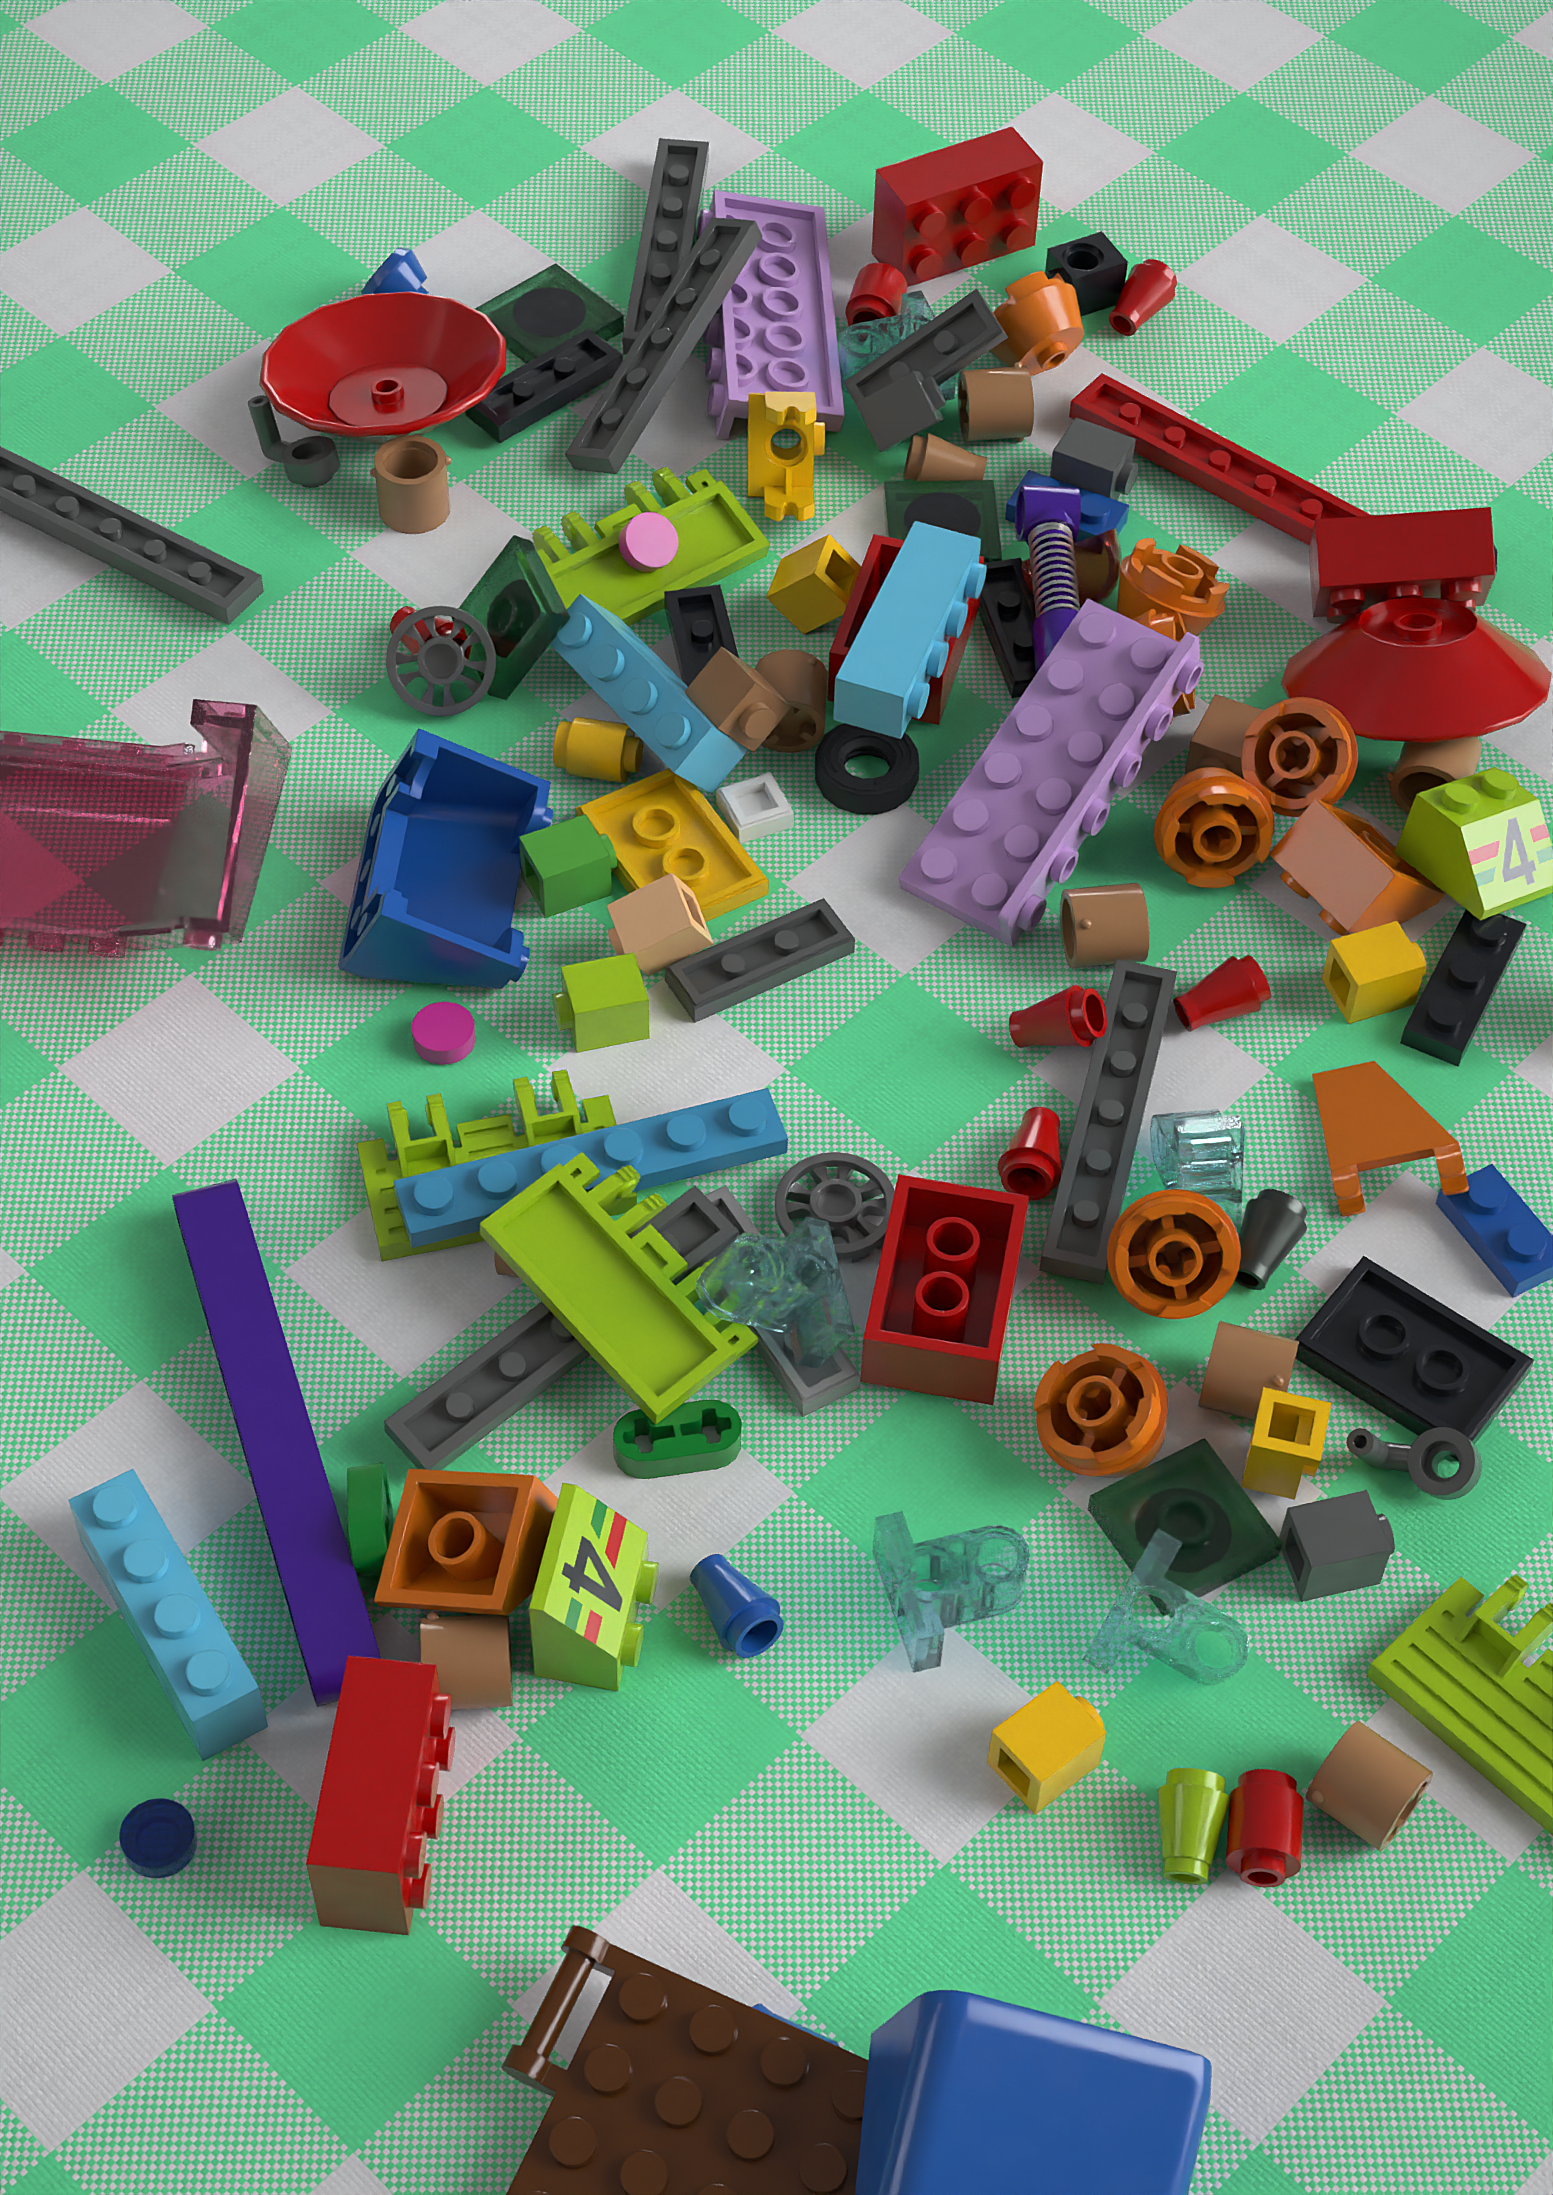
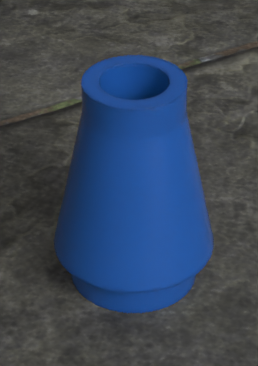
[690,1554,784,1658]

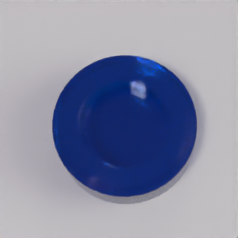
[119,1798,197,1878]

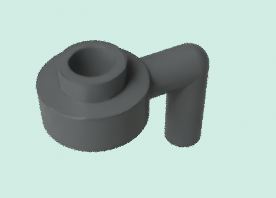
[247,395,340,488]
[1347,1427,1482,1500]

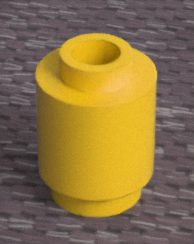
[553,717,643,783]

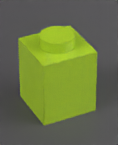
[552,952,650,1053]

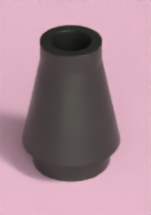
[1234,1189,1307,1290]

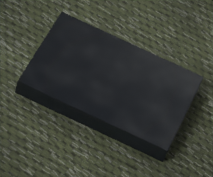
[1295,1256,1534,1461]

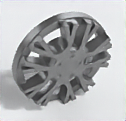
[386,605,496,716]
[775,1152,895,1264]

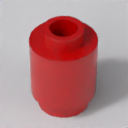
[845,263,907,341]
[1226,1769,1304,1888]

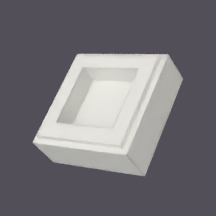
[716,772,794,844]

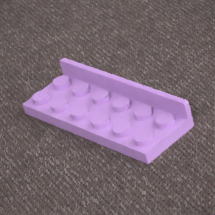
[696,190,845,439]
[898,599,1204,947]

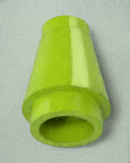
[1157,1768,1231,1885]

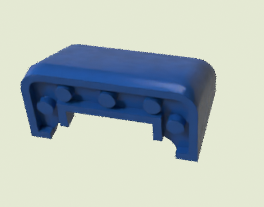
[338,728,553,989]
[855,1990,1212,2195]

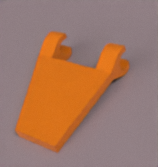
[1312,1061,1469,1217]

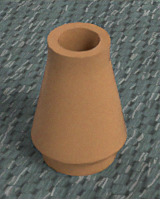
[903,433,987,490]

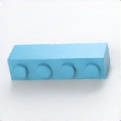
[833,521,987,739]
[544,594,749,794]
[68,1469,268,1761]

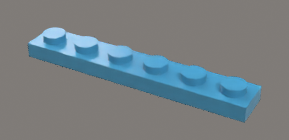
[394,1088,788,1248]

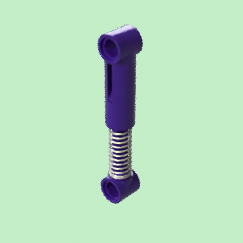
[1015,485,1081,674]

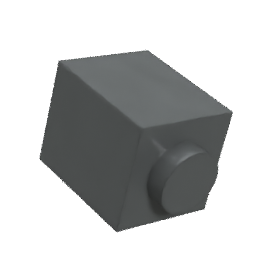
[855,371,946,452]
[1050,417,1139,500]
[1278,1490,1395,1602]

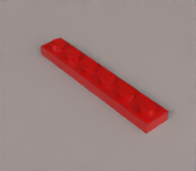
[1069,373,1371,546]

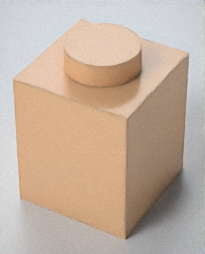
[607,873,714,976]

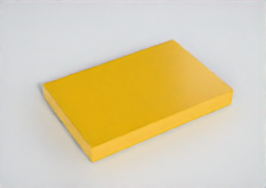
[575,768,769,922]

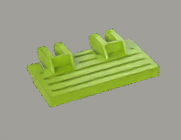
[521,467,770,627]
[356,1069,637,1261]
[480,1152,758,1425]
[1367,1574,1553,1835]

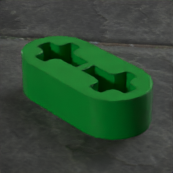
[613,1400,742,1479]
[347,1462,393,1576]

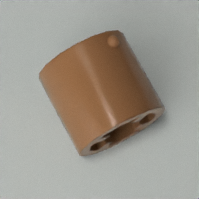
[957,362,1034,442]
[370,435,451,534]
[754,649,828,753]
[1387,737,1482,814]
[1060,883,1150,969]
[1198,1321,1299,1421]
[420,1611,513,1710]
[1305,1721,1434,1852]

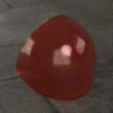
[1021,528,1122,609]

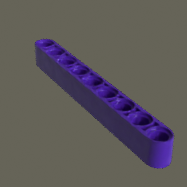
[172,1179,381,1707]

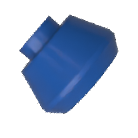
[361,247,429,295]

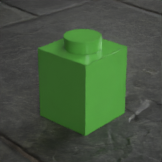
[519,814,617,918]

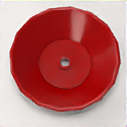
[259,292,506,445]
[1281,597,1552,743]

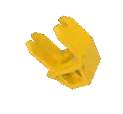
[747,392,825,521]

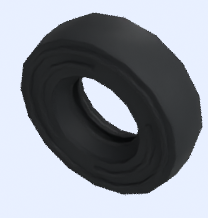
[815,723,919,815]

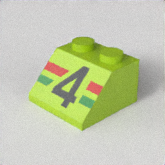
[1394,767,1553,920]
[529,1483,659,1692]

